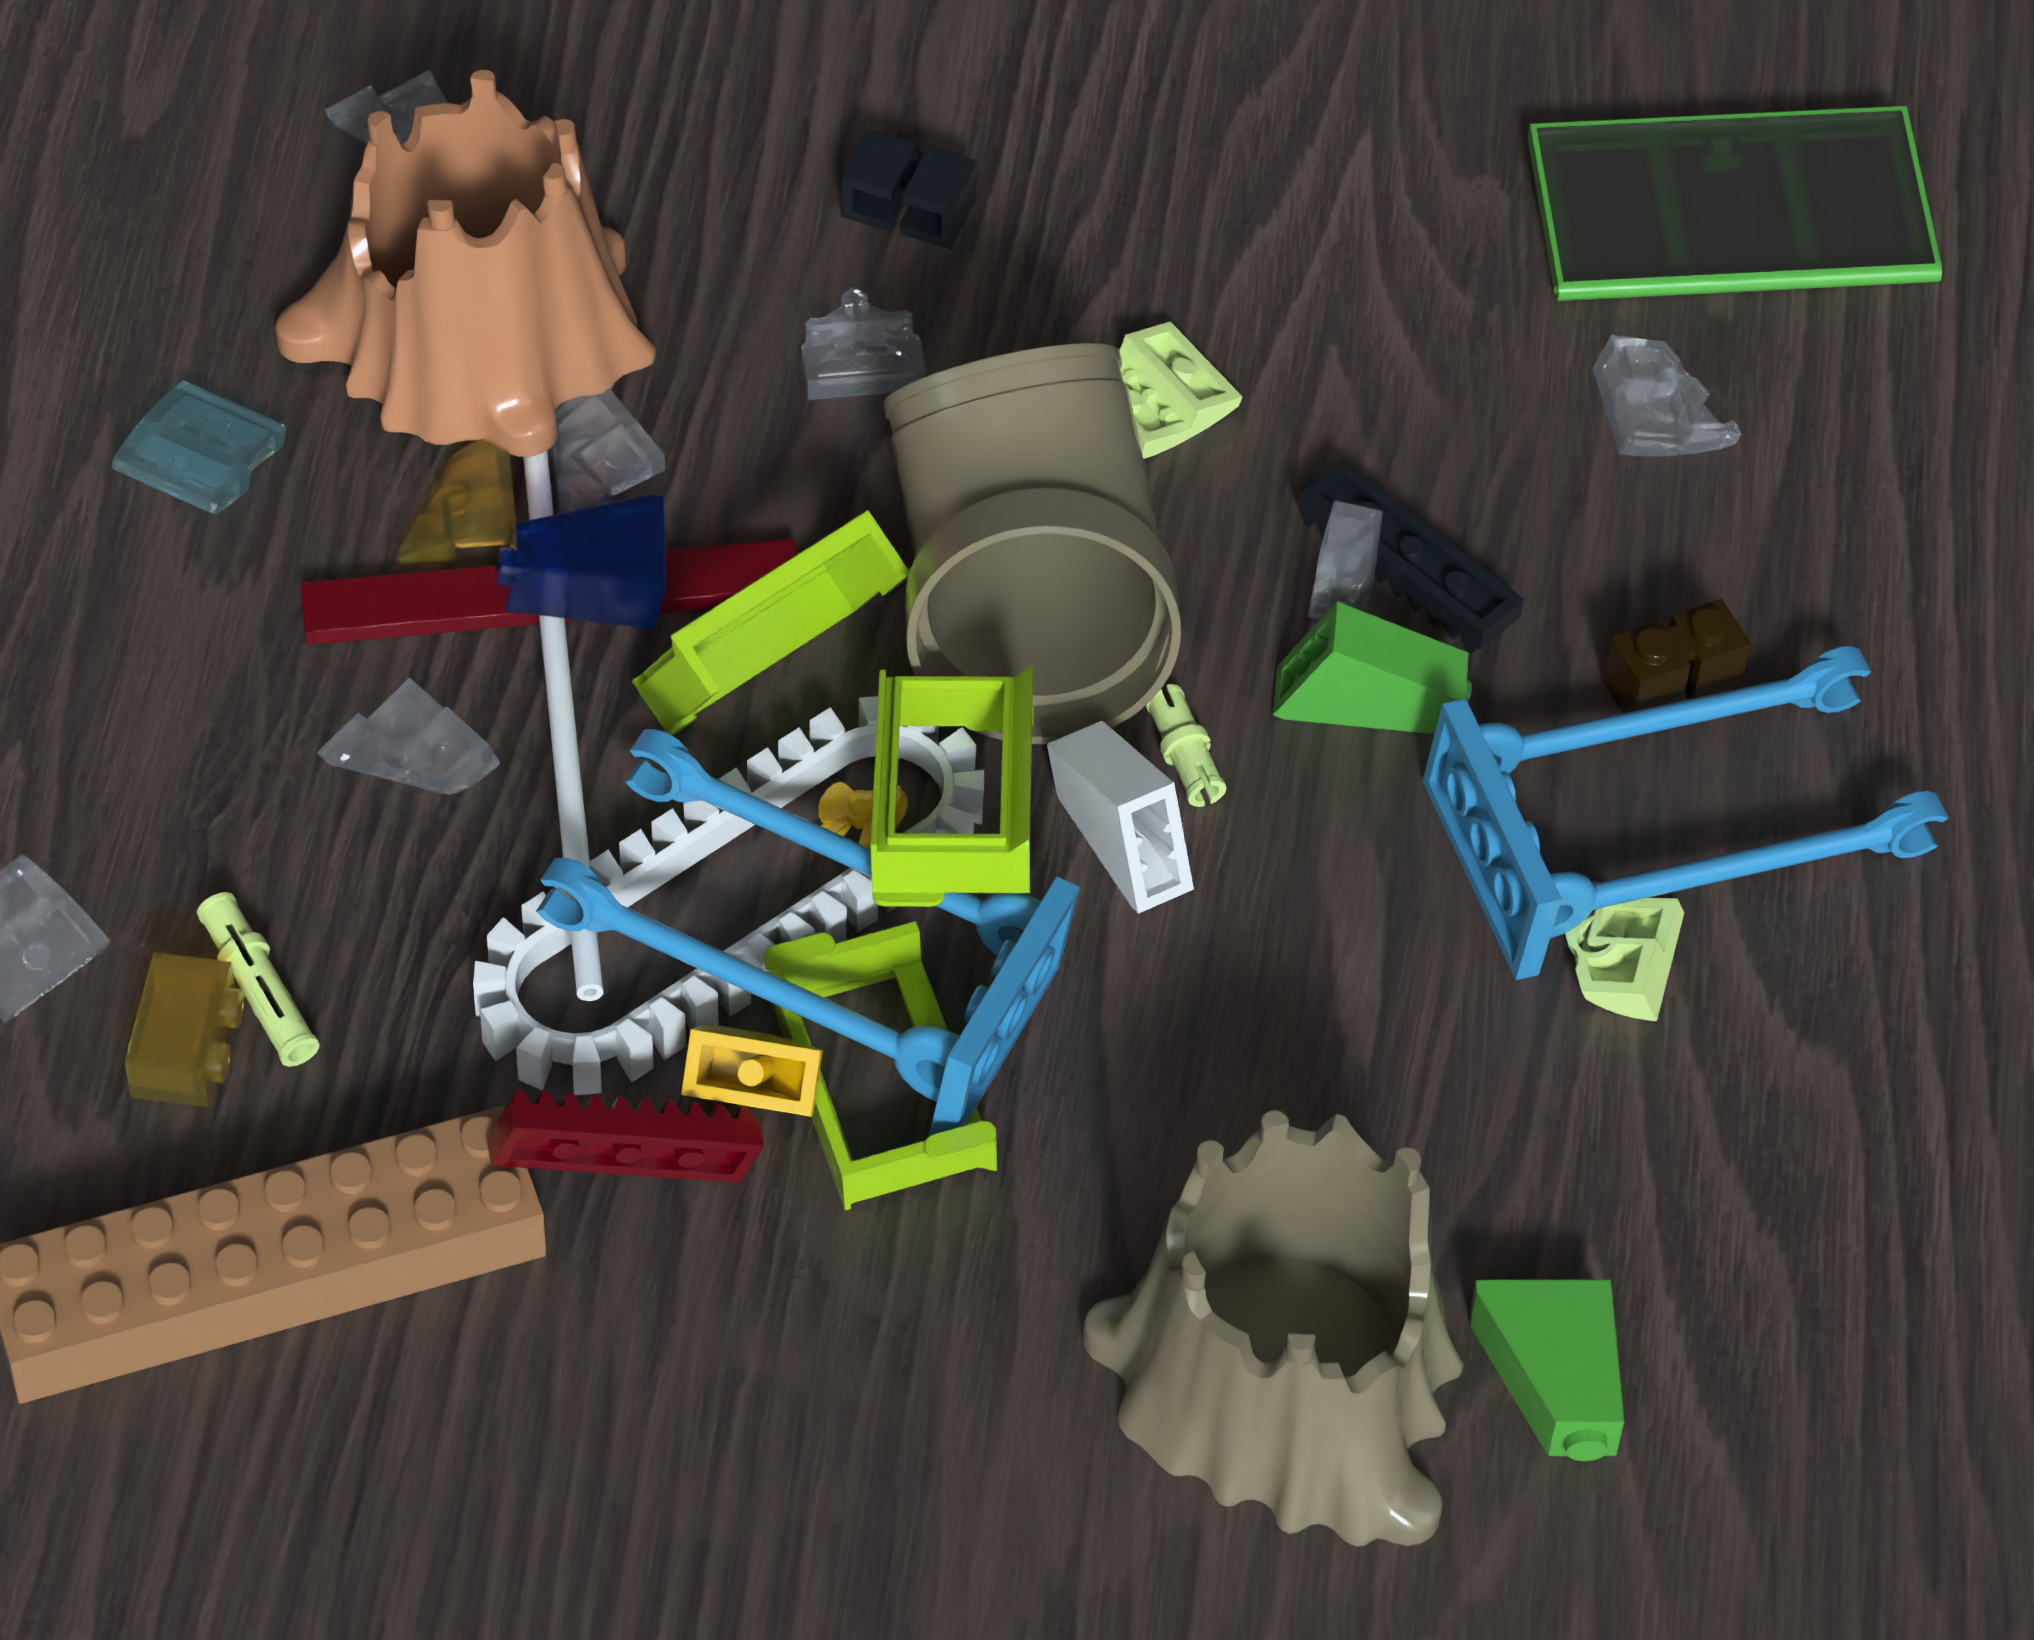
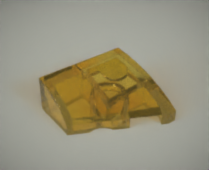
[399,438,517,568]

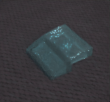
[112,380,287,515]

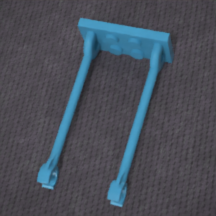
[1422,646,1949,980]
[536,729,1080,1137]

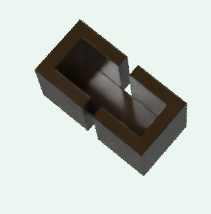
[1603,598,1751,714]

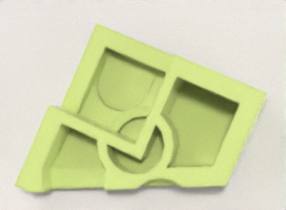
[1565,882,1684,1021]

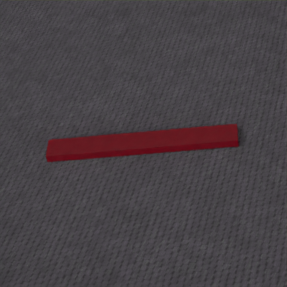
[301,539,798,645]

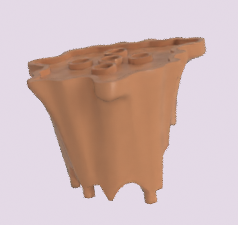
[275,70,656,457]

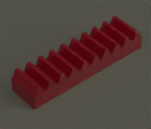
[487,1089,765,1183]

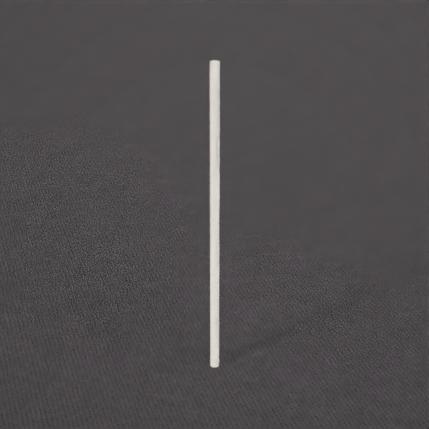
[523,451,603,1001]

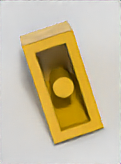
[681,1024,823,1117]

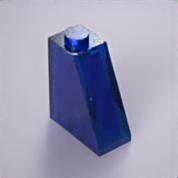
[496,495,667,629]

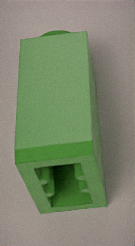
[1273,601,1472,734]
[1469,1280,1624,1461]

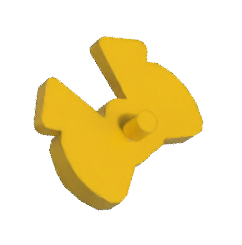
[818,782,908,848]

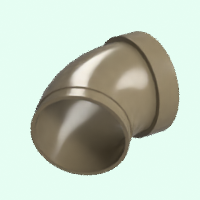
[883,343,1181,744]

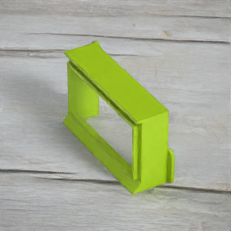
[632,510,912,736]
[871,665,1034,907]
[765,921,997,1211]

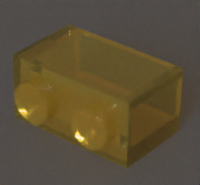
[124,952,244,1107]

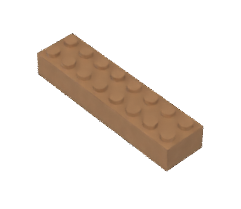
[0,1105,546,1404]

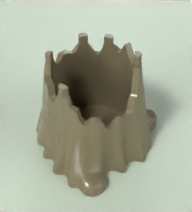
[1082,1110,1464,1547]

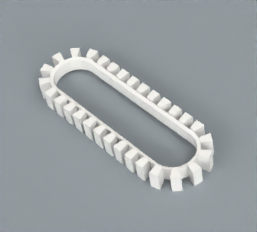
[473,696,984,1095]

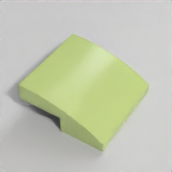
[1120,322,1242,459]

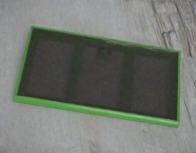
[1527,106,1942,301]

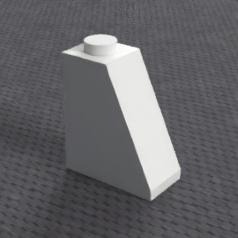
[1047,721,1194,914]

